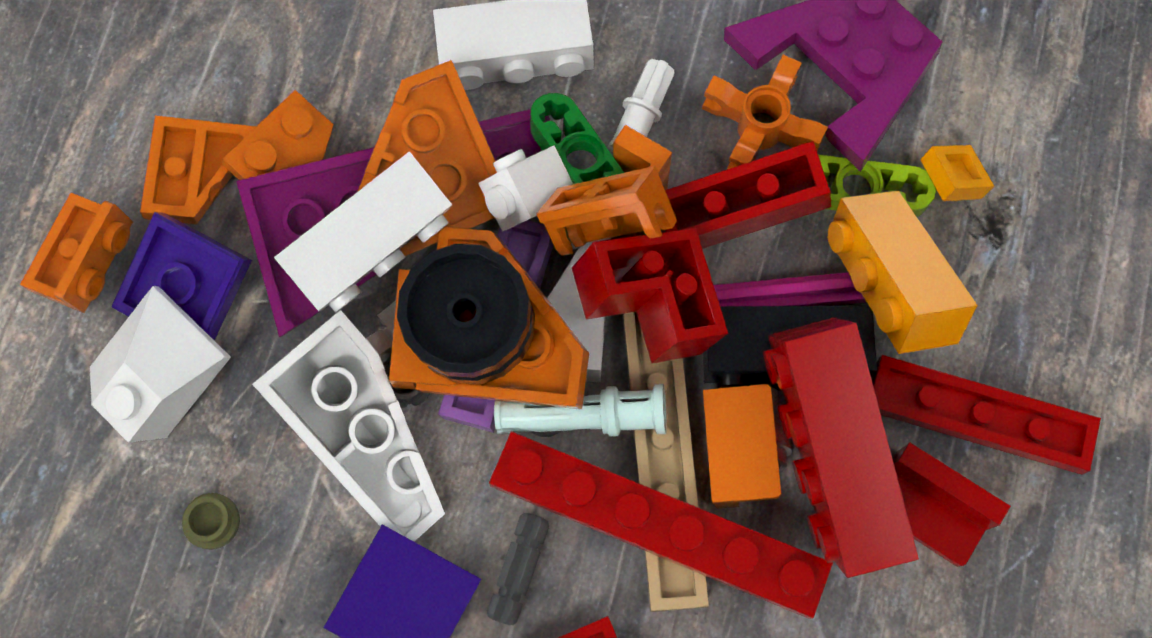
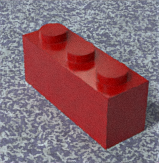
[665,141,831,249]

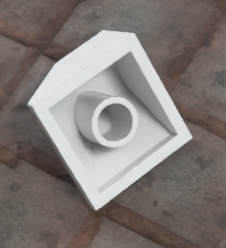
[90,286,231,442]

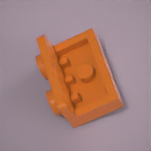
[20,193,133,313]

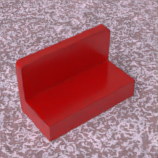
[893,442,1011,567]

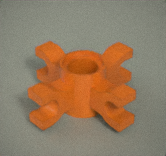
[702,54,828,170]

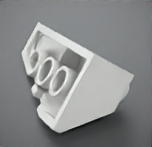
[252,310,445,542]

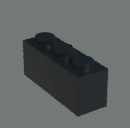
[703,306,877,391]

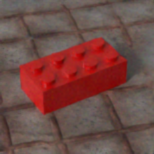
[763,318,919,578]

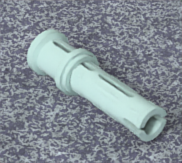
[494,384,667,437]

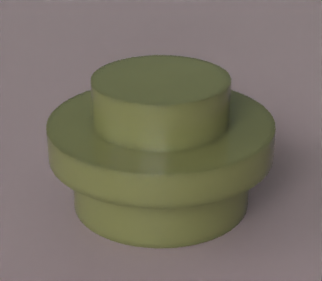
[182,493,240,550]

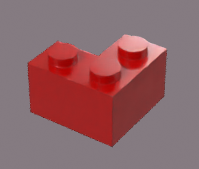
[572,228,728,364]

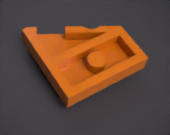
[222,90,334,180]
[140,115,256,224]

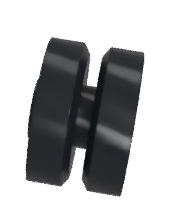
[397,244,535,385]

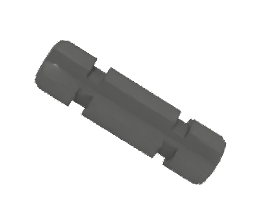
[487,513,549,625]

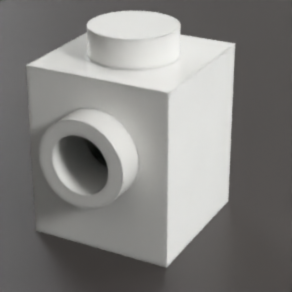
[478,146,573,232]

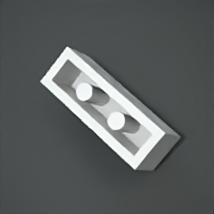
[433,0,594,90]
[274,151,452,313]

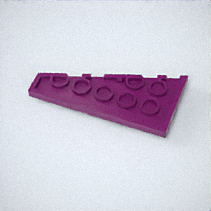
[236,109,550,337]

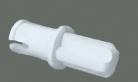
[608,59,674,152]

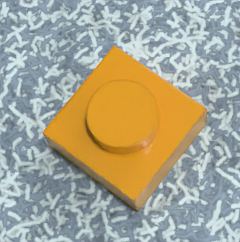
[920,145,995,201]

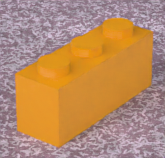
[827,191,978,354]

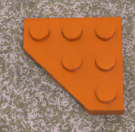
[357,60,497,271]
[416,227,589,409]

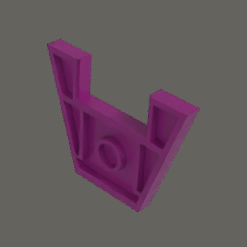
[724,0,943,172]

